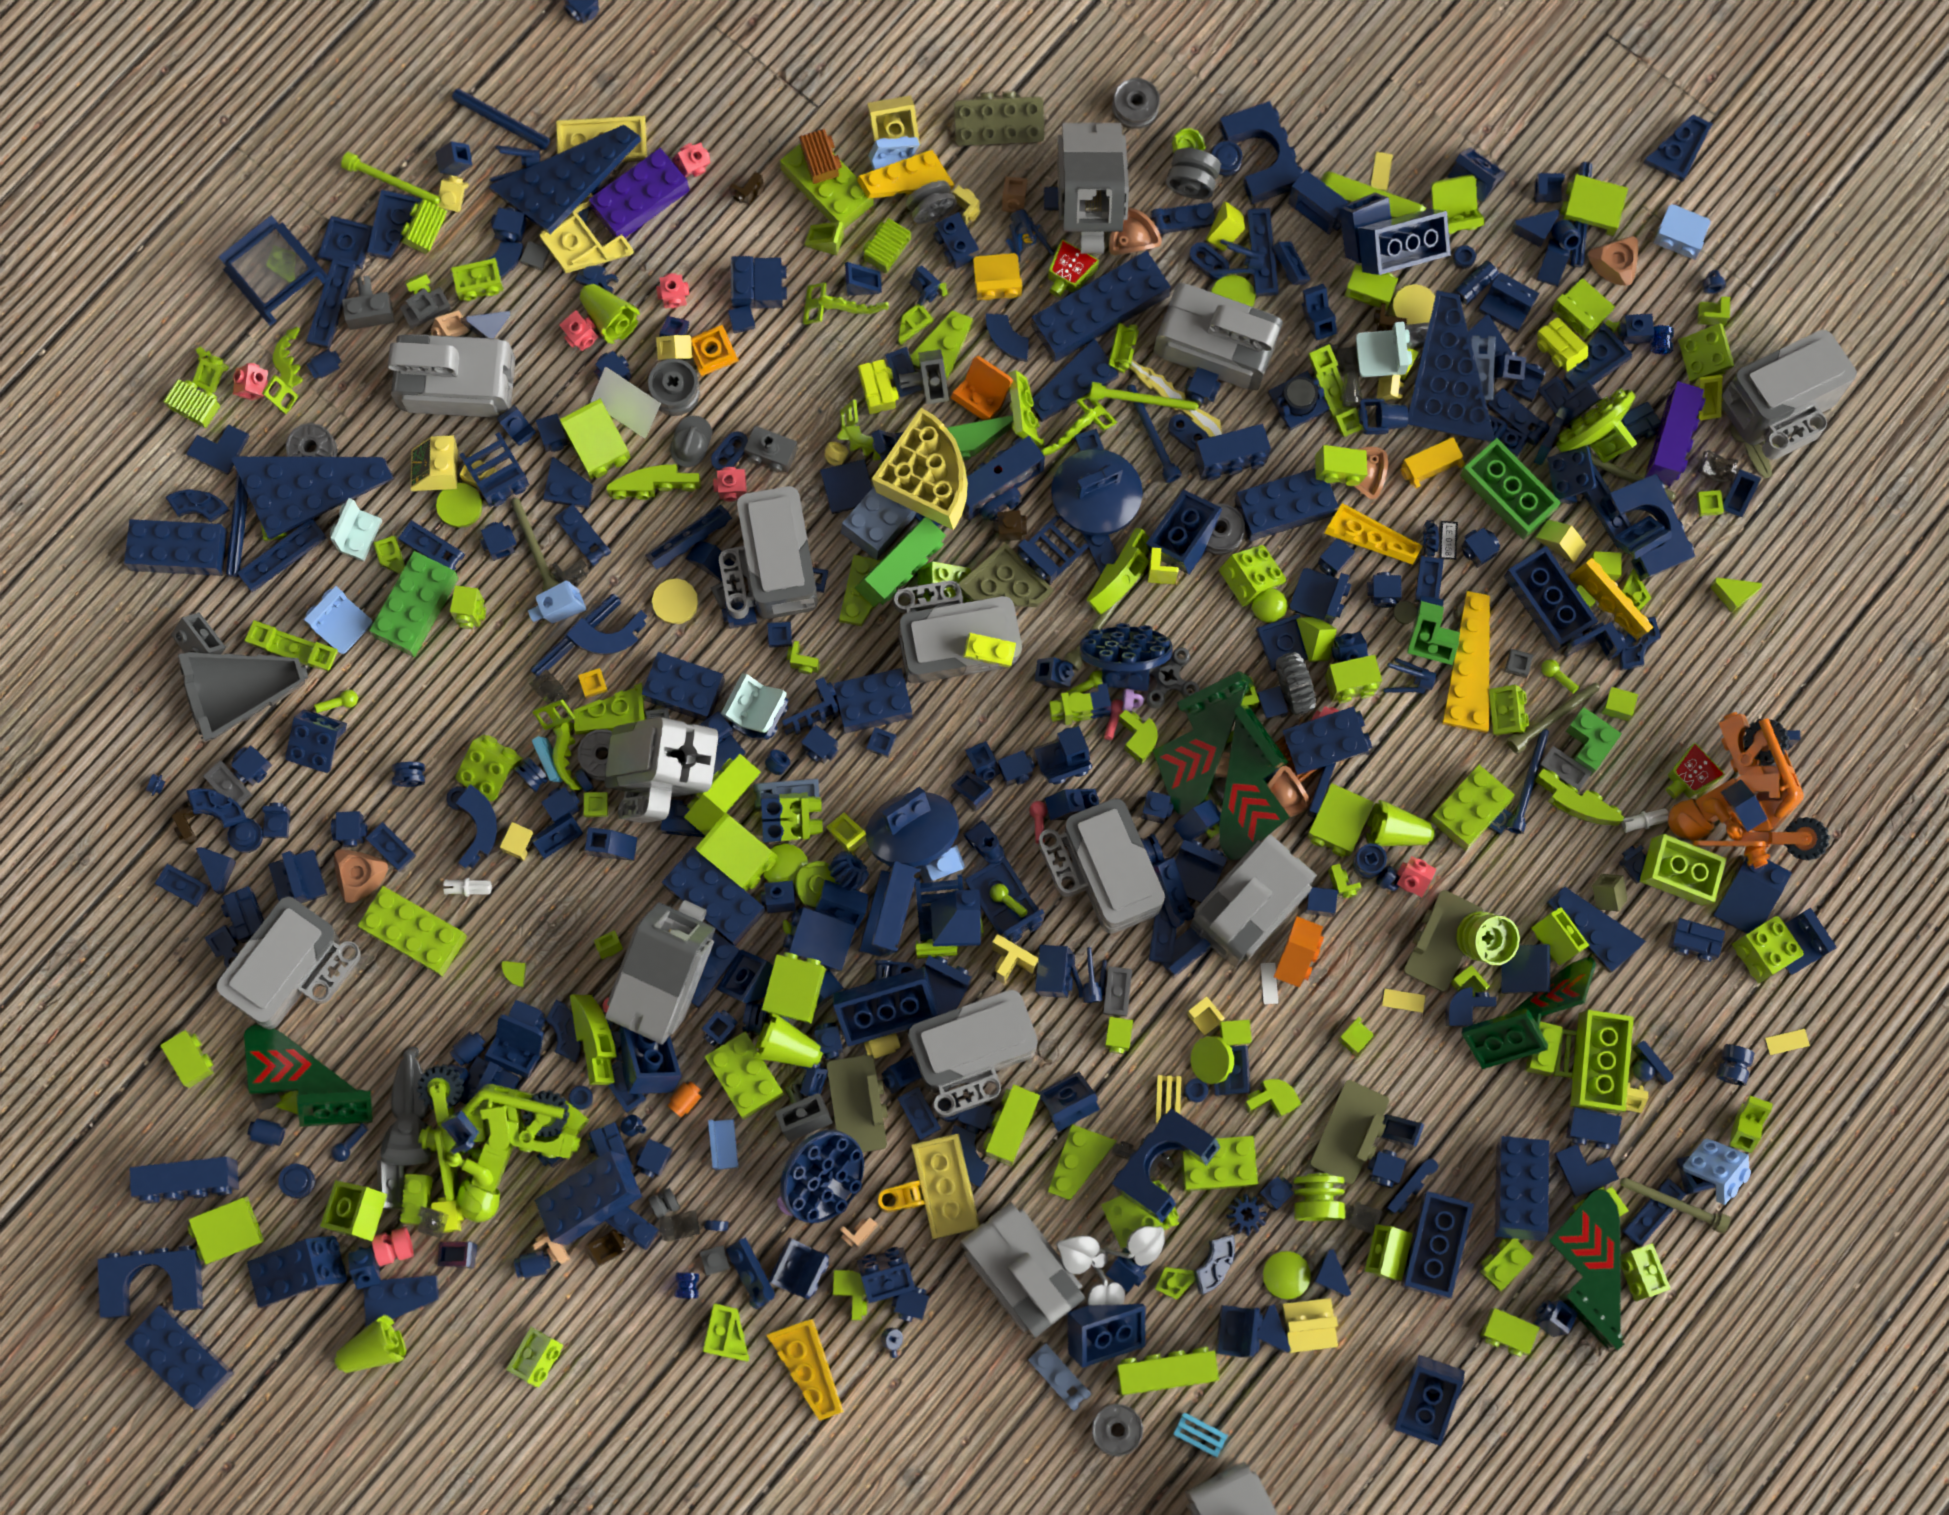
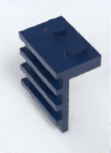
[459,432,529,507]
[1017,515,1089,585]
[782,677,839,736]
[915,874,963,941]

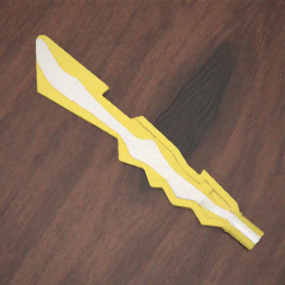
[1129,360,1222,438]

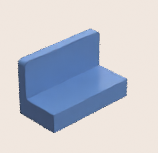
[708,1119,739,1170]

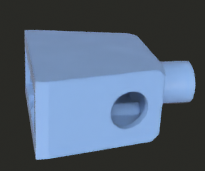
[528,581,587,623]
[917,845,965,883]

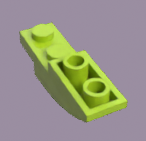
[607,464,701,500]
[1086,528,1150,615]
[1535,768,1625,826]
[570,994,617,1085]

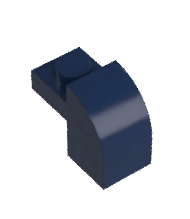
[1301,283,1338,341]
[1445,987,1496,1026]

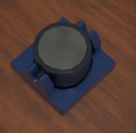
[1268,370,1330,431]

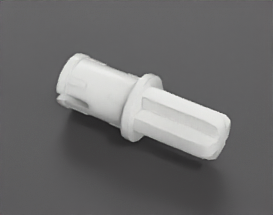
[1622,809,1669,833]
[443,878,492,897]

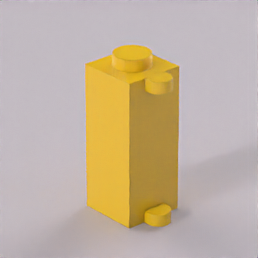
[1401,437,1465,488]

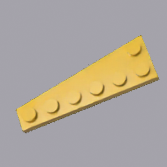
[1442,591,1490,733]

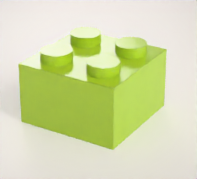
[1325,654,1382,704]
[320,1180,387,1241]

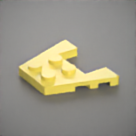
[540,193,634,273]

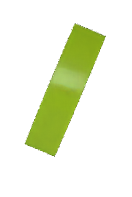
[1308,344,1362,437]
[245,620,338,671]

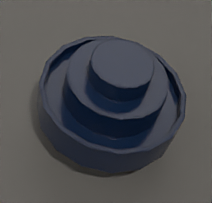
[227,818,263,853]

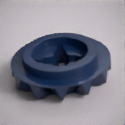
[1423,520,1439,557]

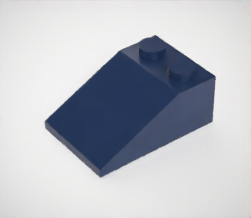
[1146,489,1222,575]
[1713,855,1792,934]
[619,1025,682,1094]
[1067,1304,1146,1368]
[1394,1354,1465,1446]

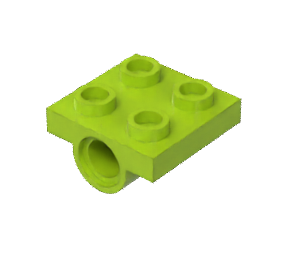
[1678,323,1735,383]
[1101,1195,1165,1249]

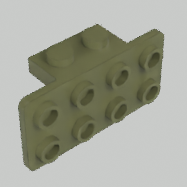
[954,91,1045,146]
[1404,890,1483,992]
[827,1055,888,1153]
[1310,1080,1389,1184]

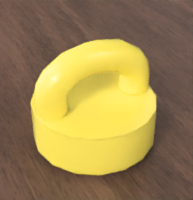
[824,442,849,466]

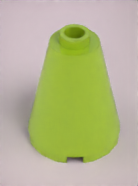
[580,284,640,344]
[1366,800,1434,846]
[753,1012,823,1068]
[334,1315,406,1373]

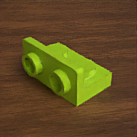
[451,258,504,301]
[1489,684,1529,735]
[1479,1238,1534,1292]
[1620,1243,1671,1302]
[506,1327,563,1388]

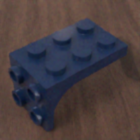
[1282,706,1373,775]
[964,856,1045,943]
[247,1236,347,1308]

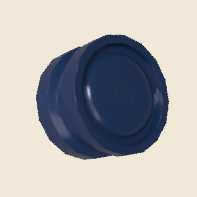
[1212,141,1243,177]
[514,756,549,793]
[392,762,425,787]
[1141,833,1164,866]
[742,1000,767,1035]
[278,1163,316,1199]

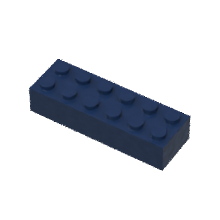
[1031,251,1171,362]

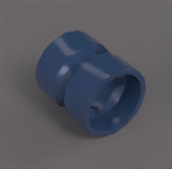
[1352,843,1387,879]
[1716,1044,1755,1086]

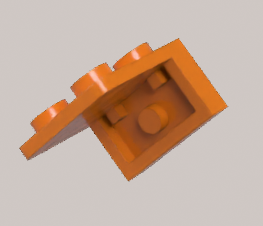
[951,356,1013,421]

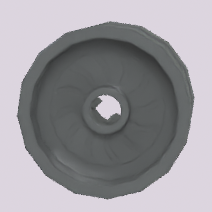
[1166,148,1221,199]
[648,358,700,416]

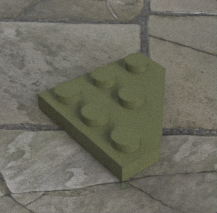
[958,543,1054,607]

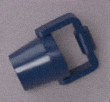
[1358,399,1408,435]

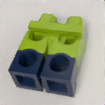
[1049,683,1111,725]
[761,792,823,843]

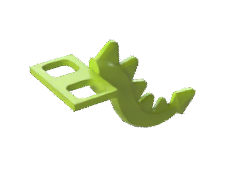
[803,282,889,325]
[262,327,303,415]
[1041,394,1117,456]
[837,400,884,467]
[532,699,582,791]

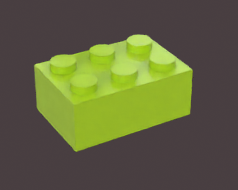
[684,754,761,836]
[1430,764,1515,852]
[1640,834,1727,906]
[705,1031,784,1120]
[983,1084,1040,1167]
[1180,1136,1258,1192]

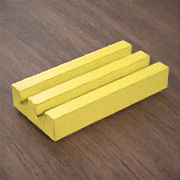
[1155,1075,1181,1124]

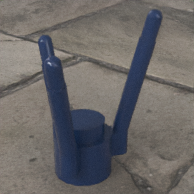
[490,145,540,182]
[1009,209,1055,262]
[1208,239,1265,275]
[1383,658,1436,694]
[1071,947,1107,1003]

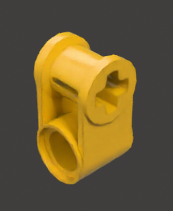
[878,1181,925,1213]

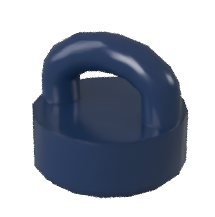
[1702,269,1726,294]
[765,750,790,775]
[1376,865,1400,891]

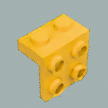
[973,253,1022,300]

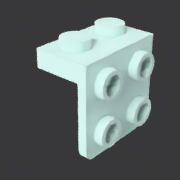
[1356,322,1412,377]
[721,673,786,733]

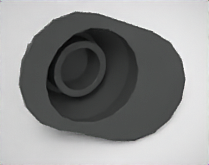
[670,416,712,467]

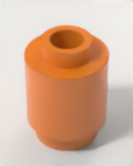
[667,1081,702,1117]

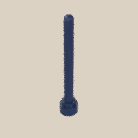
[1127,384,1182,483]
[1506,729,1549,834]

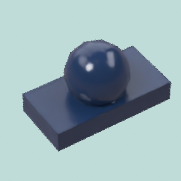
[1632,1040,1674,1086]

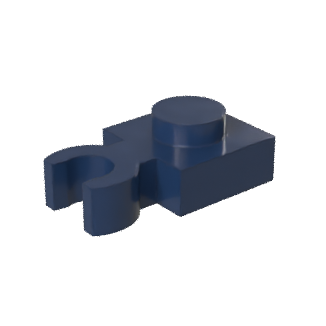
[576,265,619,293]
[205,925,239,969]

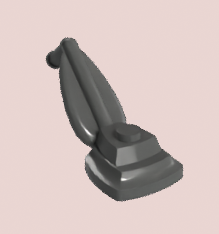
[381,1046,433,1165]

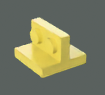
[992,934,1039,984]
[1282,1298,1338,1353]

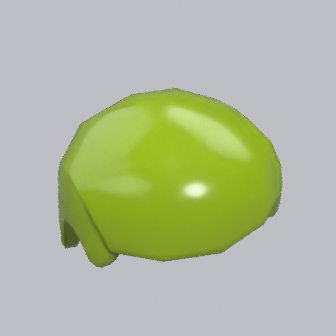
[1172,128,1206,153]
[1252,588,1288,623]

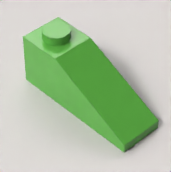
[947,415,1014,461]

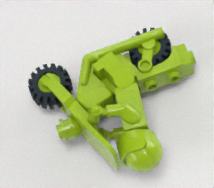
[417,1064,580,1223]

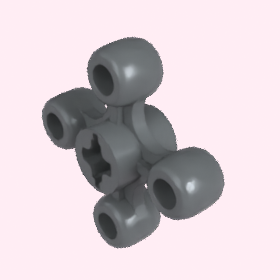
[1146,647,1200,709]

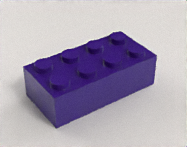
[589,148,690,238]
[1644,381,1705,486]

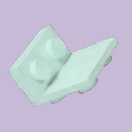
[330,498,382,561]

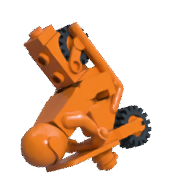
[1668,712,1830,869]

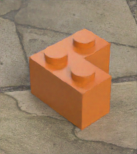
[1274,916,1324,988]

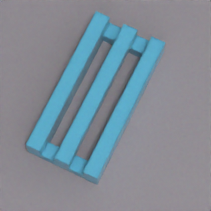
[532,736,563,783]
[1173,1412,1228,1458]

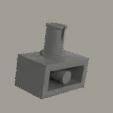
[342,276,395,330]
[899,349,949,404]
[744,426,798,473]
[775,1083,833,1142]

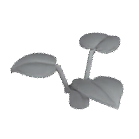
[1056,1226,1165,1306]

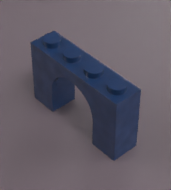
[1219,101,1303,205]
[1602,474,1696,581]
[1112,1108,1220,1223]
[98,1246,203,1319]

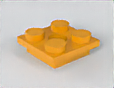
[691,325,738,377]

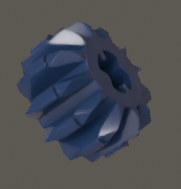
[828,851,869,891]
[1226,1194,1267,1236]

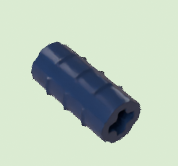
[1453,260,1499,305]

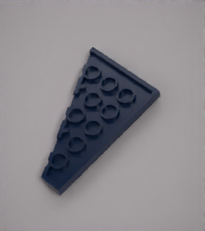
[489,124,641,235]
[1407,290,1495,443]
[231,456,394,539]

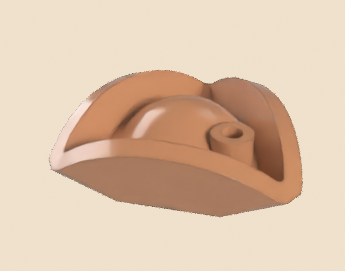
[1109,208,1162,255]
[1588,236,1638,286]
[1354,447,1388,500]
[1268,766,1310,817]
[334,849,388,903]

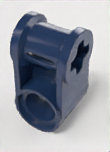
[963,819,1005,864]
[873,960,916,982]

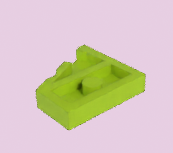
[702,1304,749,1362]

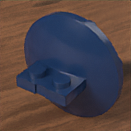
[1051,449,1143,536]
[1079,623,1173,691]
[866,786,959,867]
[780,1130,864,1223]

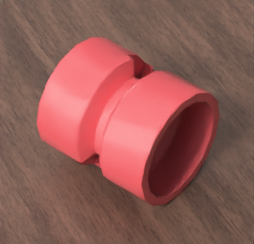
[372,1227,414,1266]

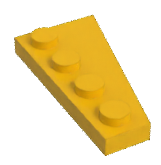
[857,150,955,199]
[1324,503,1423,565]
[1568,558,1653,640]
[766,1319,843,1421]

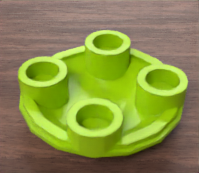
[763,844,808,885]
[1263,1251,1311,1299]

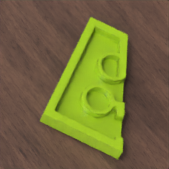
[911,310,973,380]
[1008,370,1045,449]
[839,555,881,627]
[574,683,645,735]
[1048,1124,1117,1201]

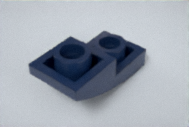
[1488,415,1528,458]

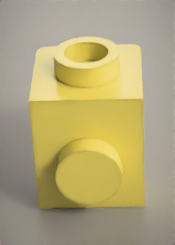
[437,176,469,212]
[953,185,980,225]

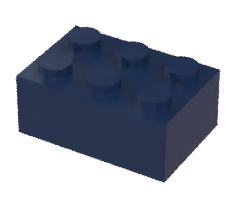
[1194,424,1271,481]
[642,652,725,721]
[834,668,913,734]

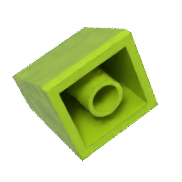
[560,398,631,479]
[695,813,778,892]

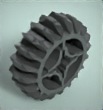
[1276,652,1316,715]

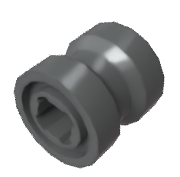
[648,1187,680,1219]

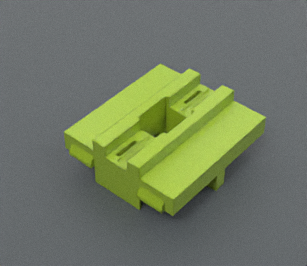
[915,939,958,959]

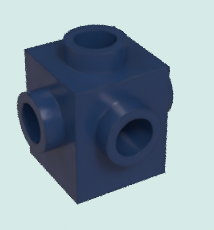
[1331,632,1368,663]

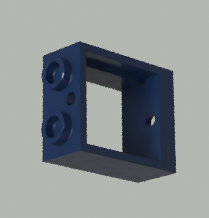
[1287,170,1348,235]

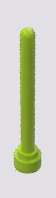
[341,152,440,205]
[1089,382,1198,411]

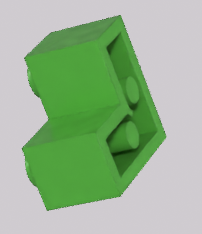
[1407,601,1460,665]
[1565,707,1622,776]

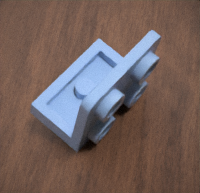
[869,136,920,170]
[1653,204,1710,260]
[304,586,373,654]
[1683,1139,1751,1205]

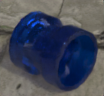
[1650,325,1674,354]
[674,1273,700,1299]

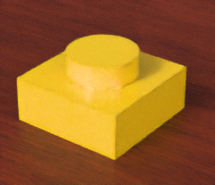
[578,668,608,698]

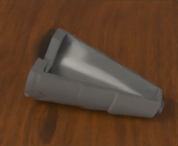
[178,652,308,742]

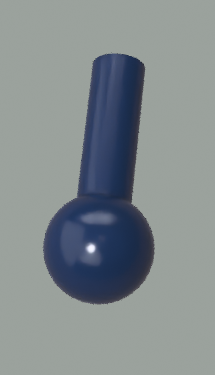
[331,1123,368,1162]

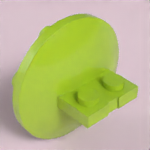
[1556,388,1637,463]

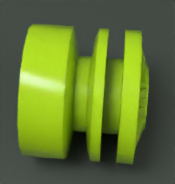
[1456,911,1520,965]
[1293,1173,1345,1221]

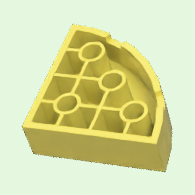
[872,408,968,530]

